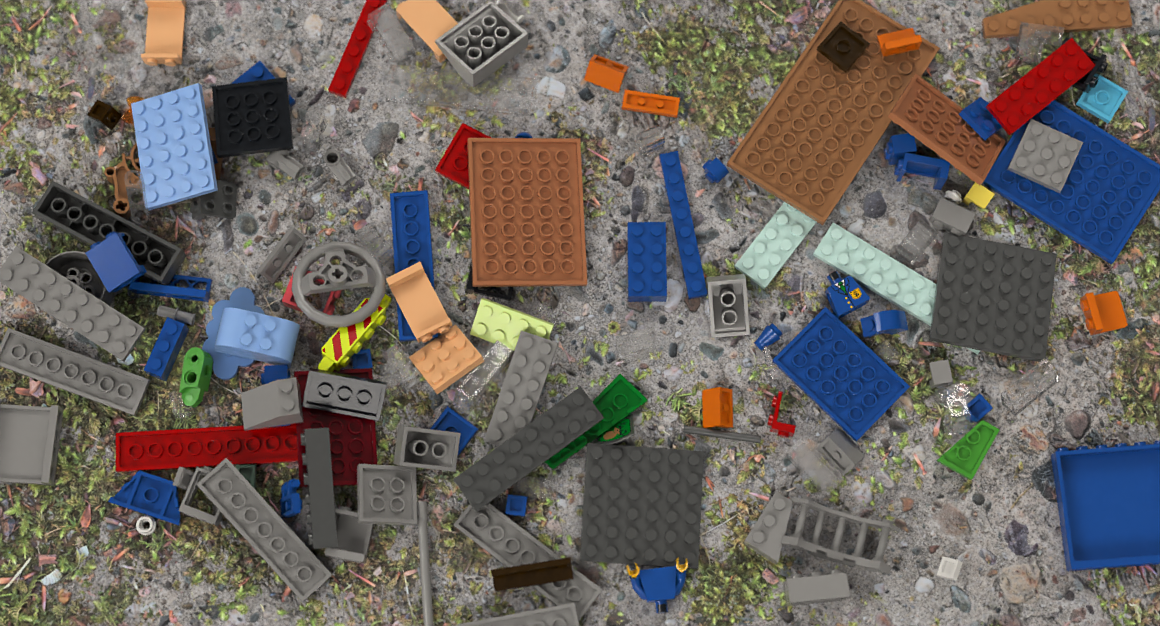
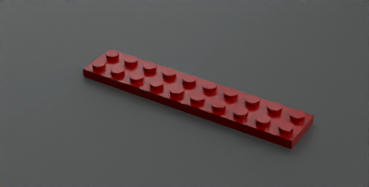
[116,423,298,473]

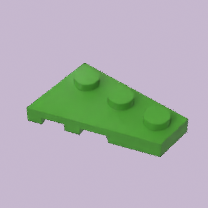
[937,420,1000,480]

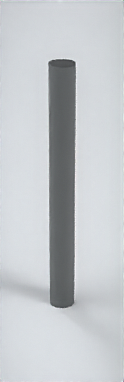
[683,425,761,444]

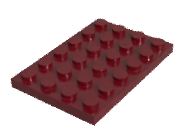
[294,368,377,488]

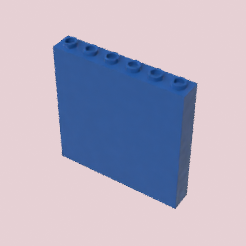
[1051,440,1160,571]

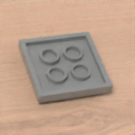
[1007,119,1083,193]
[357,464,417,526]

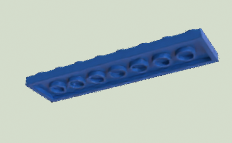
[390,190,438,342]

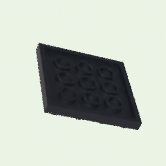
[212,77,294,158]

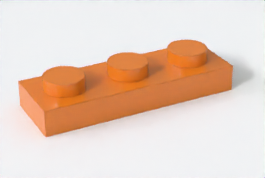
[622,90,680,118]

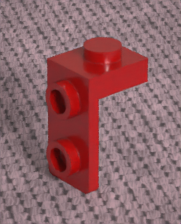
[767,391,796,438]

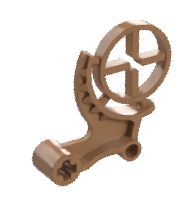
[104,143,143,219]

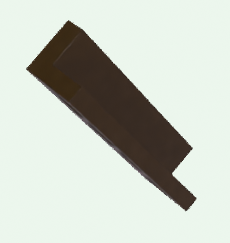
[491,557,574,592]

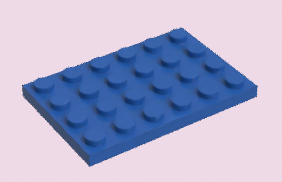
[772,307,910,442]

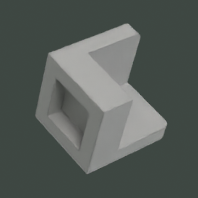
[929,359,953,389]

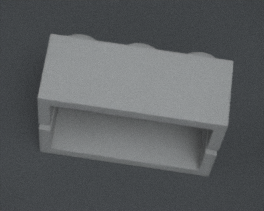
[783,570,850,606]

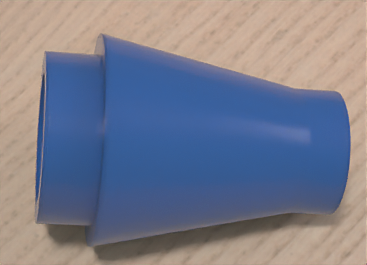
[754,323,783,351]

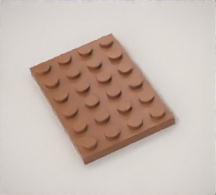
[888,74,1006,185]

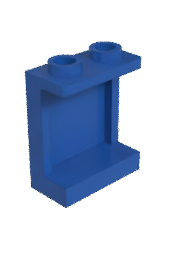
[894,152,950,190]
[85,231,147,293]

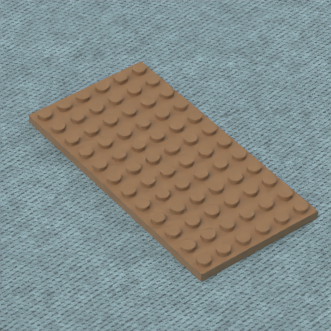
[726,0,940,225]

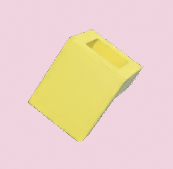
[962,182,995,209]

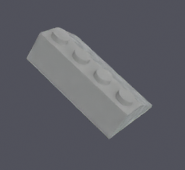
[435,0,528,88]

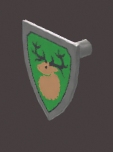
[594,414,636,446]

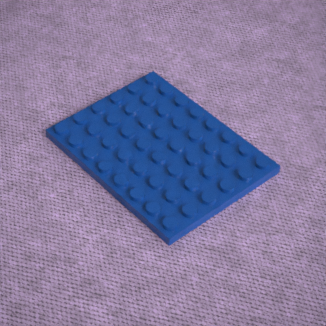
[982,100,1160,265]

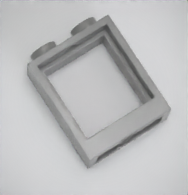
[178,466,223,527]

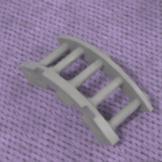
[781,496,901,574]

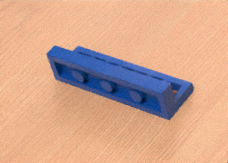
[129,275,212,302]

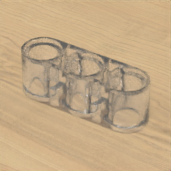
[124,170,152,224]

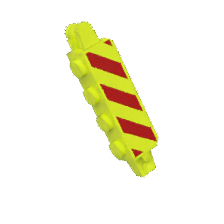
[318,294,392,372]

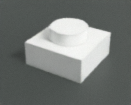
[937,557,963,581]

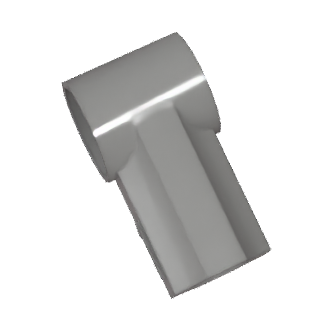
[324,149,356,187]
[265,150,305,180]

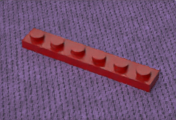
[328,0,387,98]

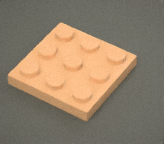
[409,324,485,395]

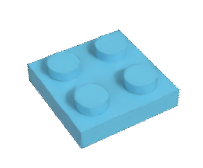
[1076,75,1128,123]

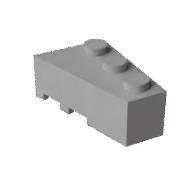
[743,491,793,564]

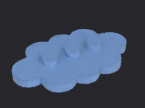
[202,287,265,380]

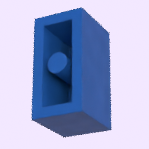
[884,133,917,165]

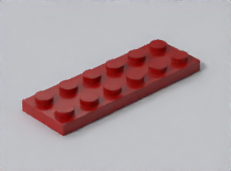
[986,38,1095,135]

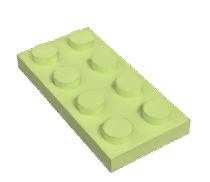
[470,298,554,351]

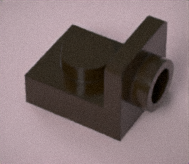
[87,100,122,130]

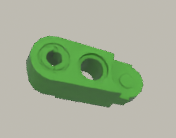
[179,347,213,408]

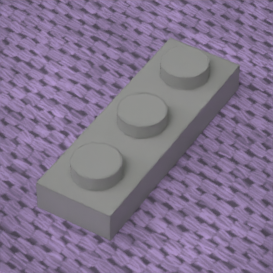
[256,227,307,284]

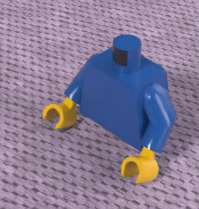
[626,558,688,614]

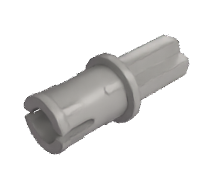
[157,305,196,326]

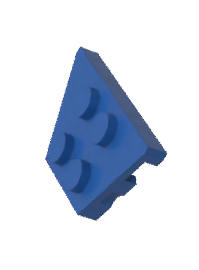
[108,470,181,526]

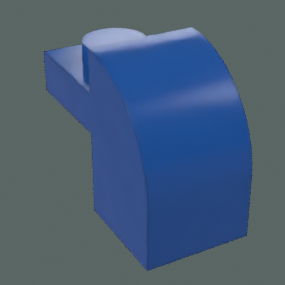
[860,310,908,338]

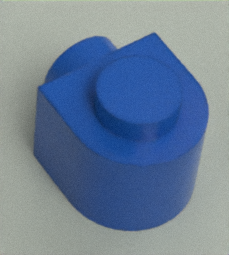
[702,157,729,183]

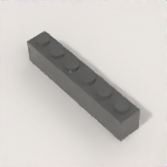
[300,427,338,549]

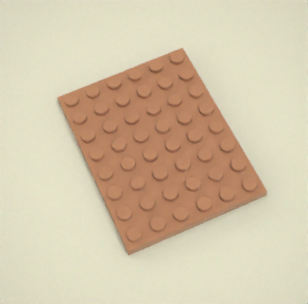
[467,138,587,287]

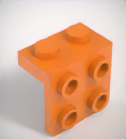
[1080,291,1128,336]

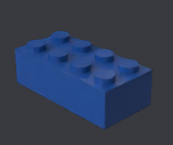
[627,222,667,302]

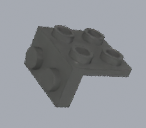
[190,180,237,220]

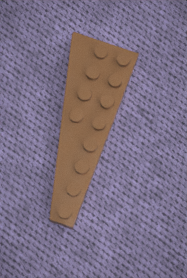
[982,0,1132,39]

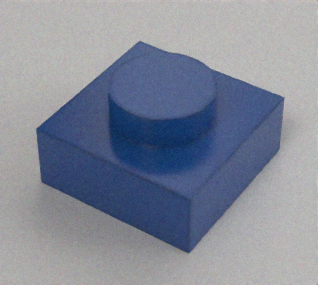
[351,349,373,369]
[505,495,527,517]

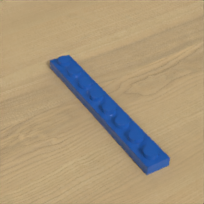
[659,151,708,299]

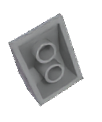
[706,274,750,338]
[241,377,303,431]
[393,425,461,472]

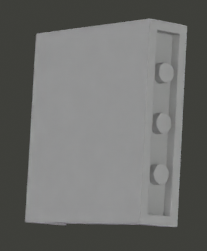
[0,404,64,486]

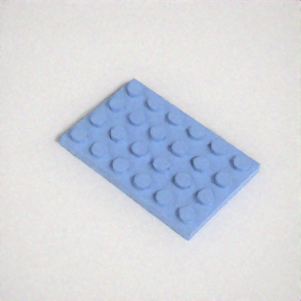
[131,83,218,210]

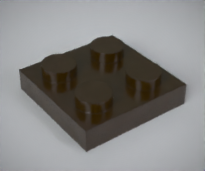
[817,21,870,73]

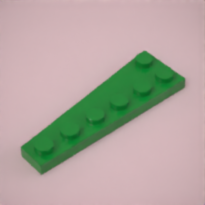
[545,374,648,470]

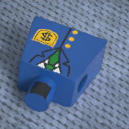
[825,271,870,319]

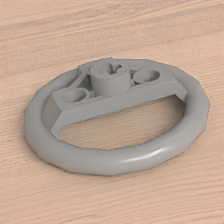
[292,241,386,327]

